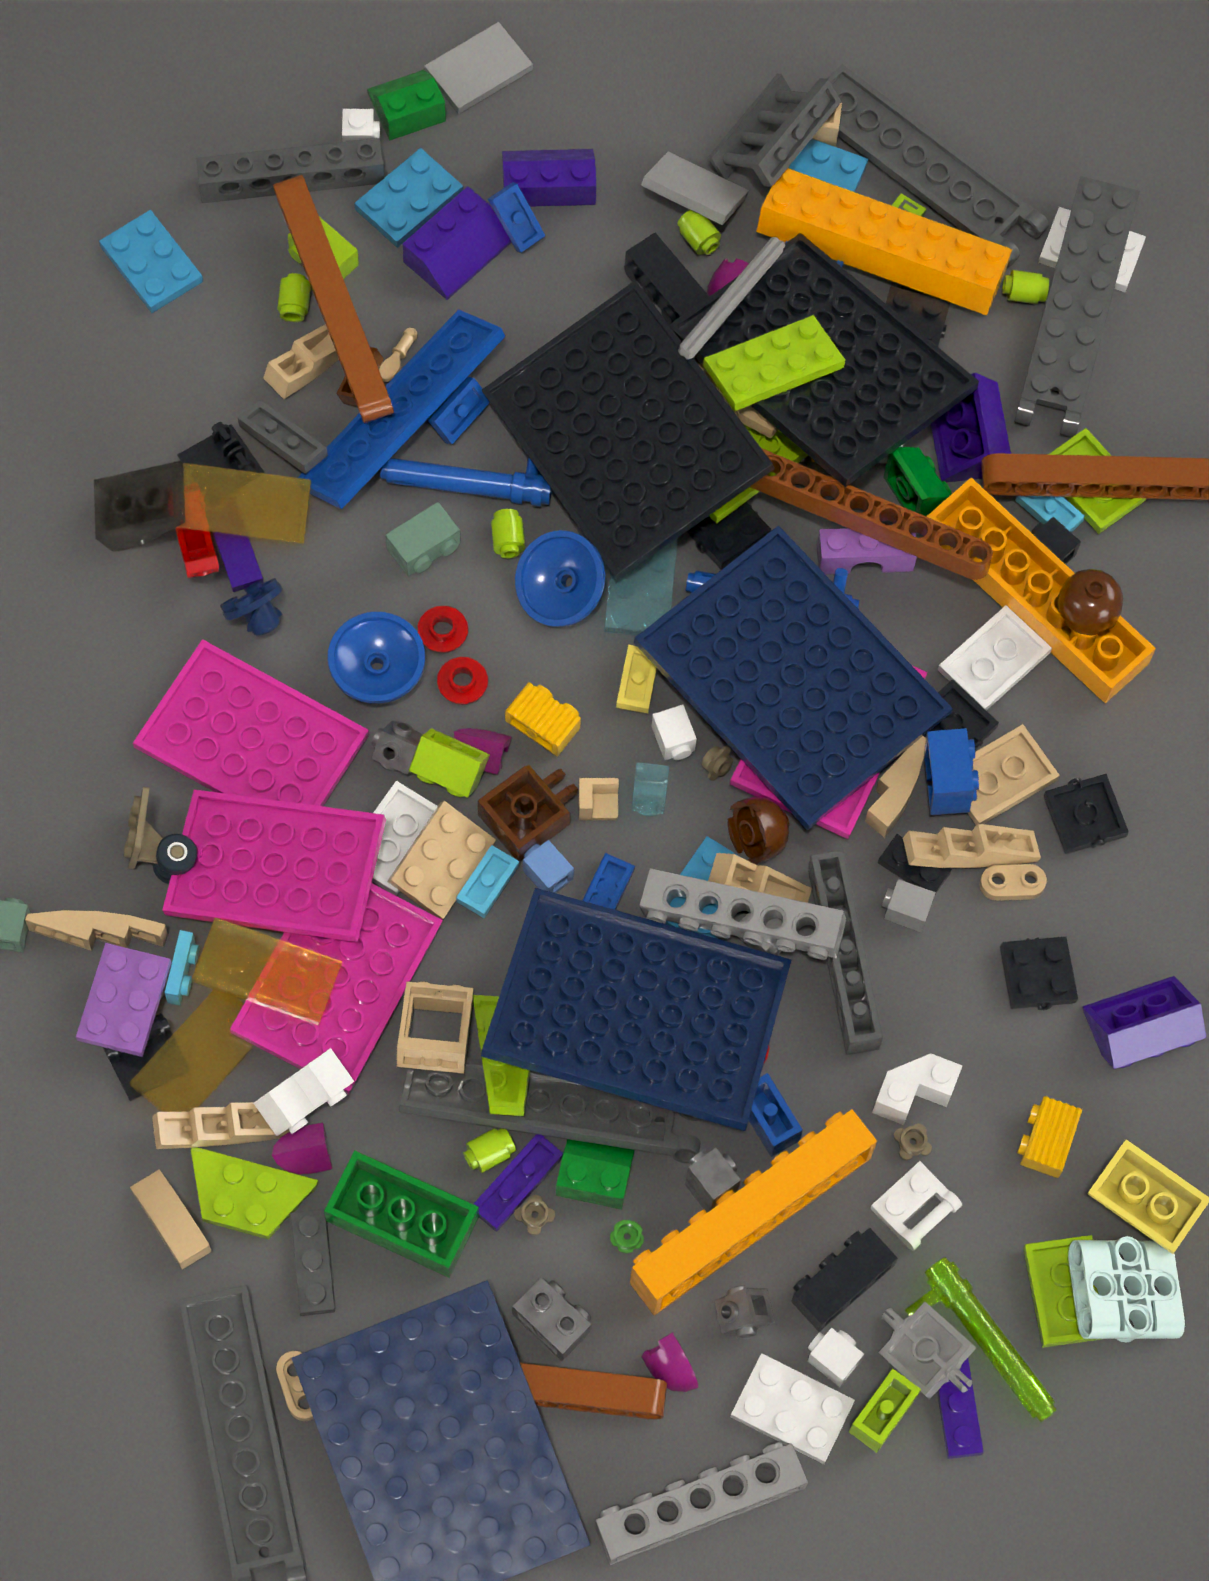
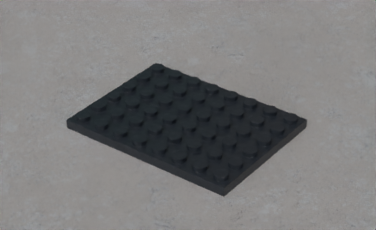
[669,233,979,487]
[482,280,775,581]

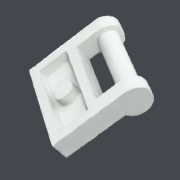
[870,1161,962,1251]

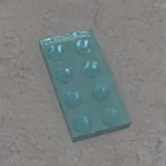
[604,538,678,635]

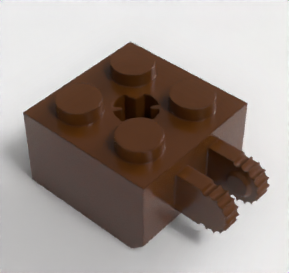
[478,765,579,861]

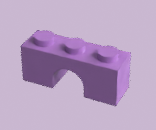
[816,528,917,574]

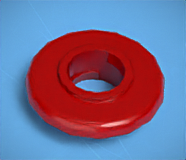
[417,606,468,653]
[437,657,488,704]

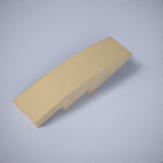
[903,824,1041,868]
[25,910,168,951]
[152,1102,290,1149]

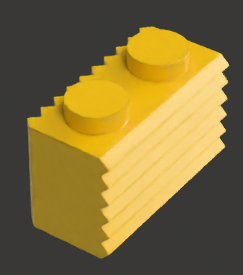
[505,682,581,757]
[1017,1096,1082,1178]

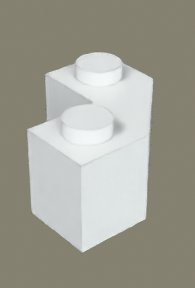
[253,1048,354,1136]
[872,1053,962,1125]

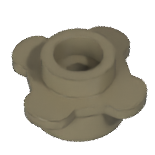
[702,746,733,781]
[894,1123,932,1160]
[514,1195,555,1235]

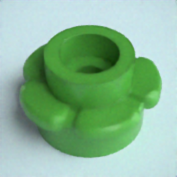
[610,1220,644,1253]

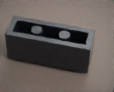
[624,232,709,324]
[791,1228,898,1332]

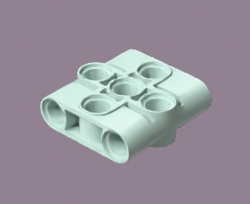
[1068,1236,1185,1343]

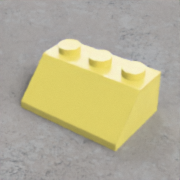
[1087,1140,1209,1254]

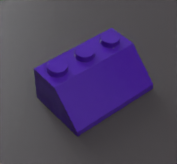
[502,149,596,207]
[402,186,512,300]
[931,373,1011,482]
[1082,976,1207,1069]

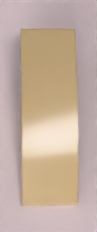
[263,324,339,399]
[865,736,926,838]
[708,853,812,903]
[130,1169,212,1270]

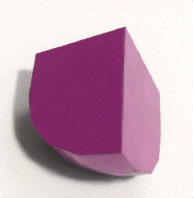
[707,258,749,296]
[454,728,512,775]
[272,1122,332,1174]
[641,1332,698,1392]

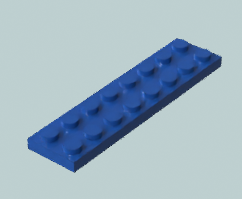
[295,309,505,509]

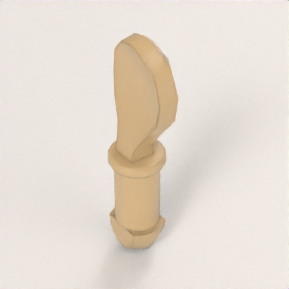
[379,328,418,382]

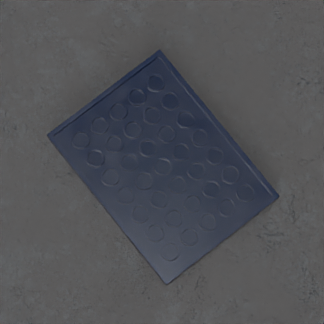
[634,525,953,830]
[481,888,792,1131]
[291,1280,590,1581]

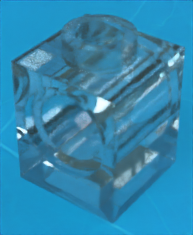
[632,763,669,816]

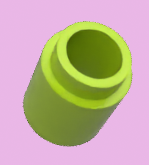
[677,210,721,255]
[1002,270,1049,304]
[277,273,311,322]
[491,509,525,559]
[463,1128,516,1173]

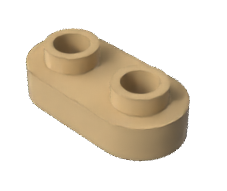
[980,864,1047,901]
[276,1351,314,1421]

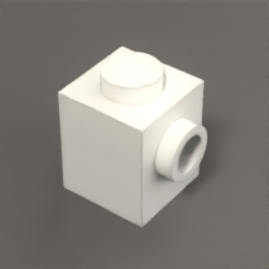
[342,109,380,142]
[651,705,697,761]
[807,1328,864,1387]

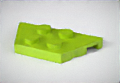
[191,1147,319,1240]

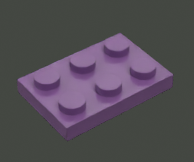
[76,943,171,1057]

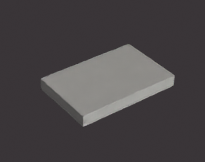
[424,22,533,114]
[641,151,749,225]

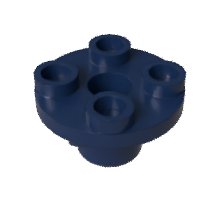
[220,578,283,636]

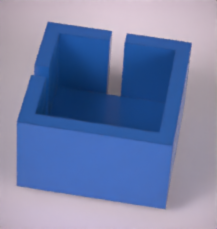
[924,728,979,815]

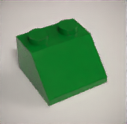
[367,70,446,141]
[883,447,952,517]
[556,1139,635,1210]

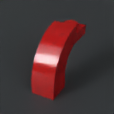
[166,483,219,578]

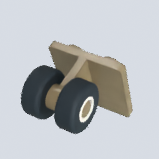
[123,786,197,884]

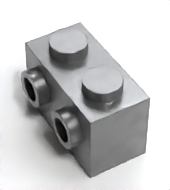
[685,1148,741,1213]
[512,1277,591,1361]

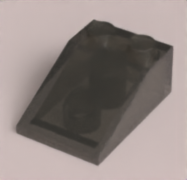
[94,461,185,552]

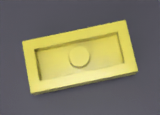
[616,644,657,714]

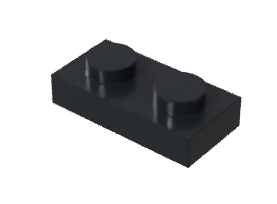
[878,834,952,895]

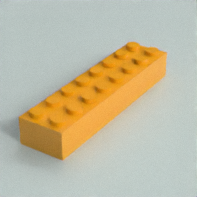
[756,168,1013,316]
[927,477,1156,704]
[630,1109,877,1316]

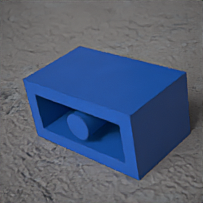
[749,1073,803,1157]

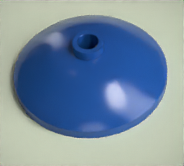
[515,530,605,627]
[328,612,425,704]

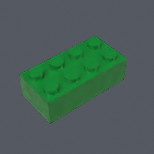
[324,1150,479,1278]

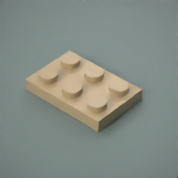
[967,724,1060,825]
[387,801,496,919]

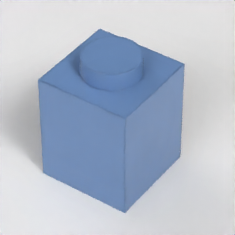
[523,840,574,893]

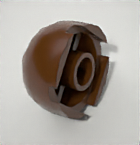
[1057,569,1123,636]
[727,797,790,864]

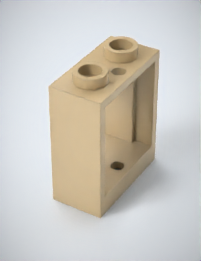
[397,982,473,1074]

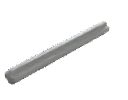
[678,237,785,359]

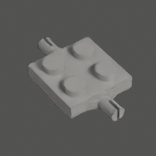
[878,1302,976,1400]

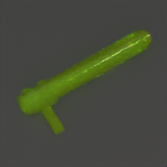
[905,1257,1057,1422]

